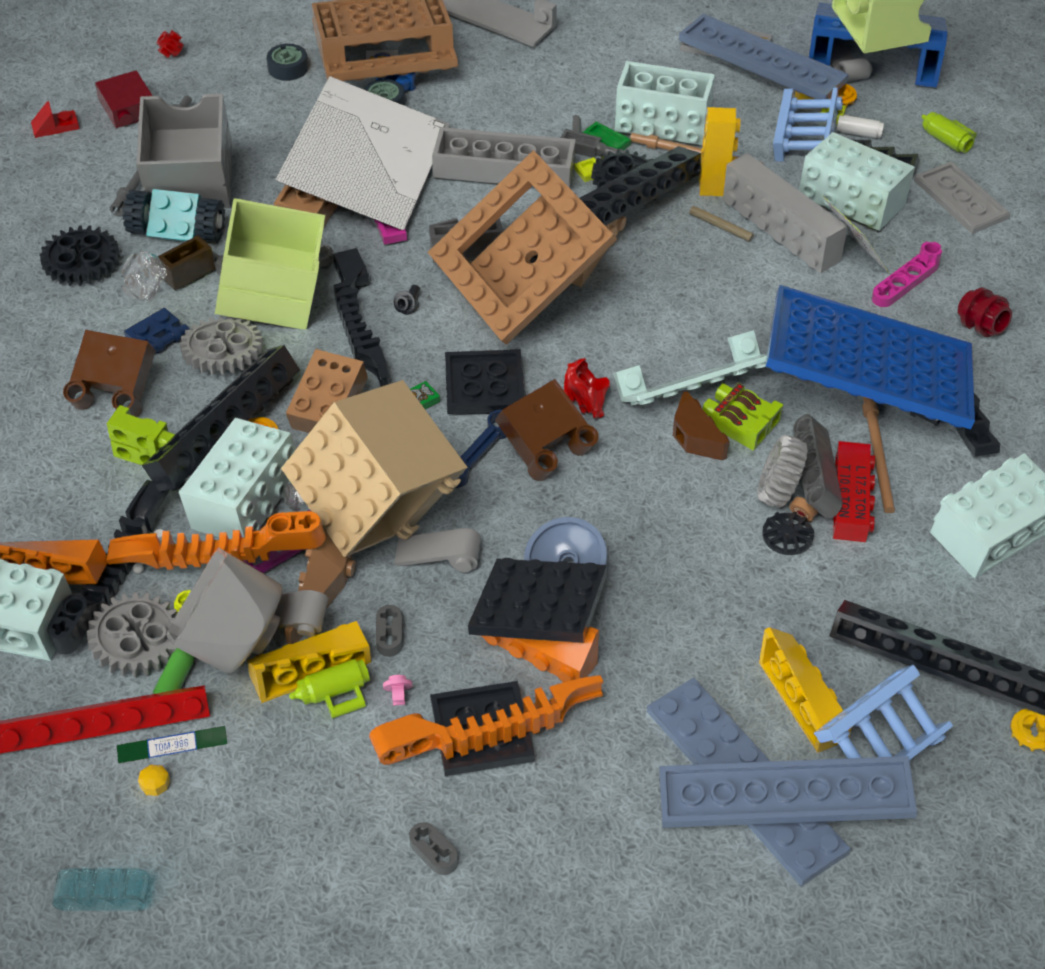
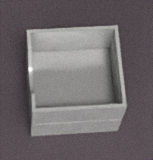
[136,94,232,208]

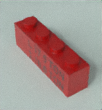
[833,441,875,542]

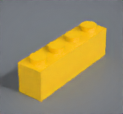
[699,107,741,196]
[247,621,371,703]
[759,627,853,753]

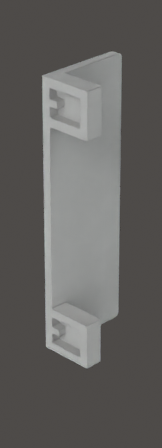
[443,0,557,47]

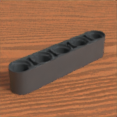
[793,414,842,518]

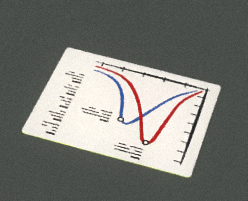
[822,195,889,273]

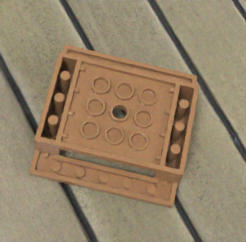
[312,0,458,81]
[428,150,617,345]

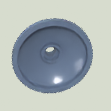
[524,517,608,565]

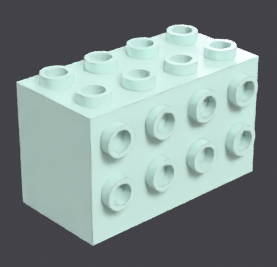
[615,61,715,145]
[799,132,915,231]
[179,418,296,539]
[930,453,1045,578]
[0,559,72,661]

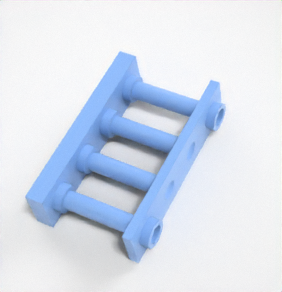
[773,88,842,162]
[814,665,953,760]

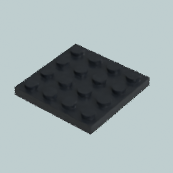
[468,558,607,643]

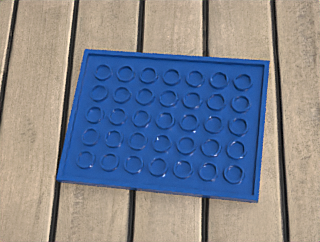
[765,285,975,429]

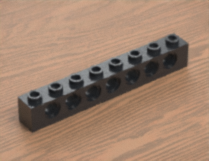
[579,146,701,226]
[142,345,300,492]
[829,600,1045,716]

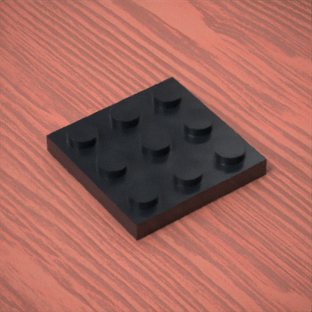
[445,349,524,414]
[430,681,535,776]

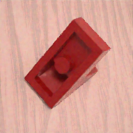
[31,101,79,138]

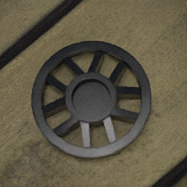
[762,512,814,555]

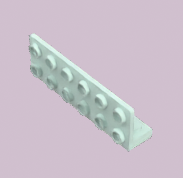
[613,330,767,405]

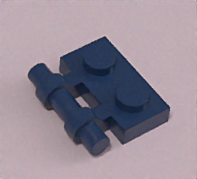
[124,307,190,354]

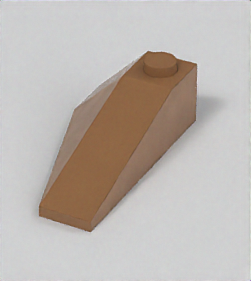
[285,528,356,644]

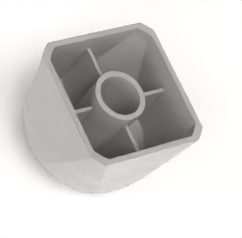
[166,547,282,673]

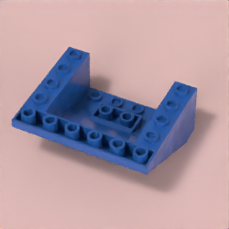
[809,2,947,88]

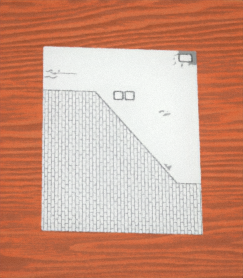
[276,77,449,230]

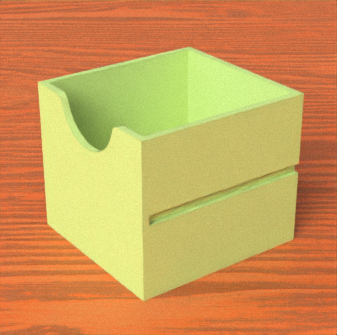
[832,0,931,53]
[215,198,325,329]

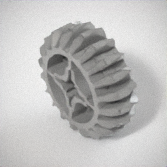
[757,435,808,508]

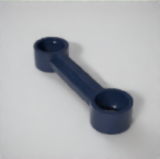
[455,410,507,488]

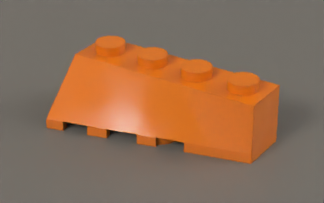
[0,539,107,584]
[481,627,599,682]

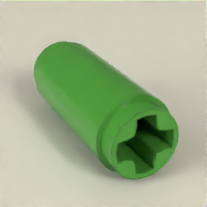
[153,648,194,694]

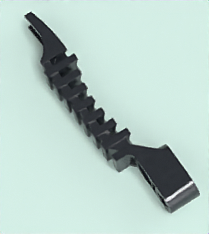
[333,248,388,387]
[47,480,170,655]

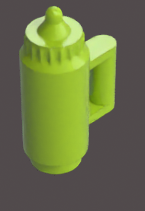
[921,112,977,153]
[289,659,370,719]

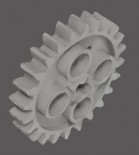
[180,316,263,375]
[87,592,177,677]

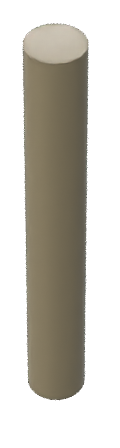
[689,206,754,242]

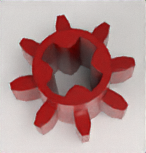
[156,30,183,58]

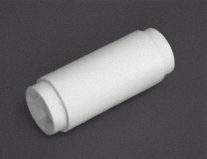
[836,115,884,139]

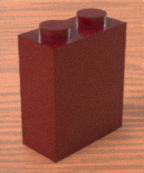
[95,70,153,129]

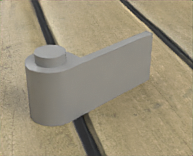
[830,43,873,82]
[394,528,481,572]
[274,590,328,637]

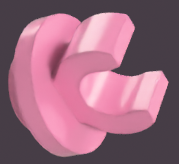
[383,675,413,706]

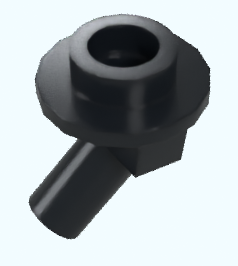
[393,285,420,315]

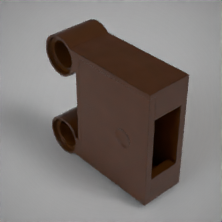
[63,330,156,417]
[495,379,599,481]

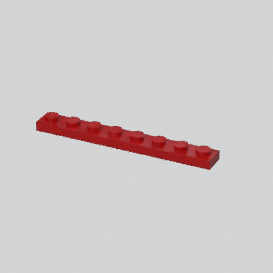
[0,685,210,754]

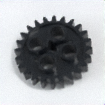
[591,149,656,204]
[39,225,120,286]

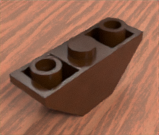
[672,391,730,461]

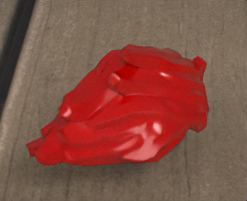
[564,358,610,419]

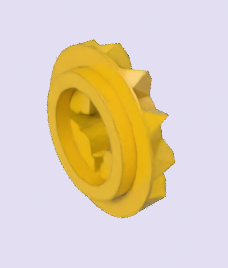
[1010,709,1045,752]

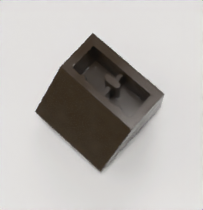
[148,235,215,290]

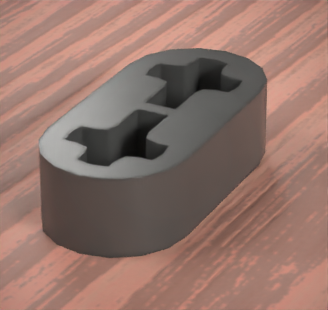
[376,605,403,657]
[409,822,458,875]

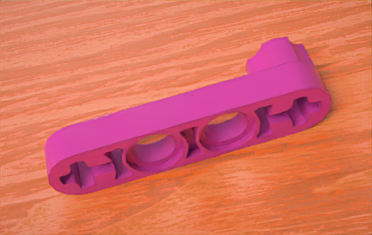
[872,241,942,307]

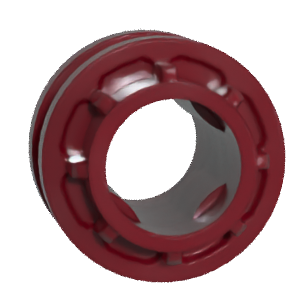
[957,287,1012,337]

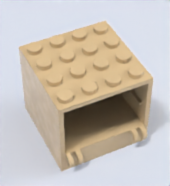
[281,380,468,557]

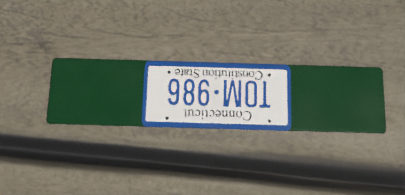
[117,726,227,764]

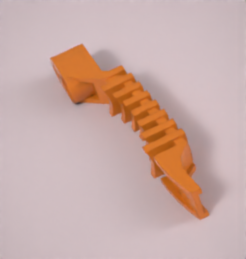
[106,511,326,570]
[369,675,603,765]

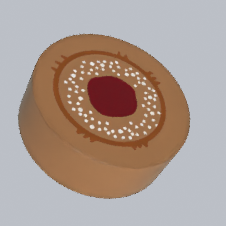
[789,497,818,522]

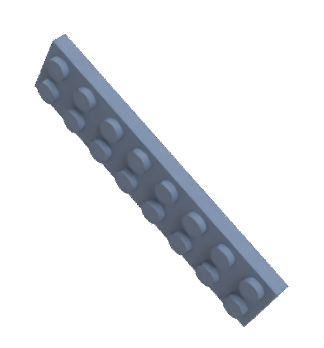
[679,14,849,99]
[647,678,851,887]
[659,756,917,828]

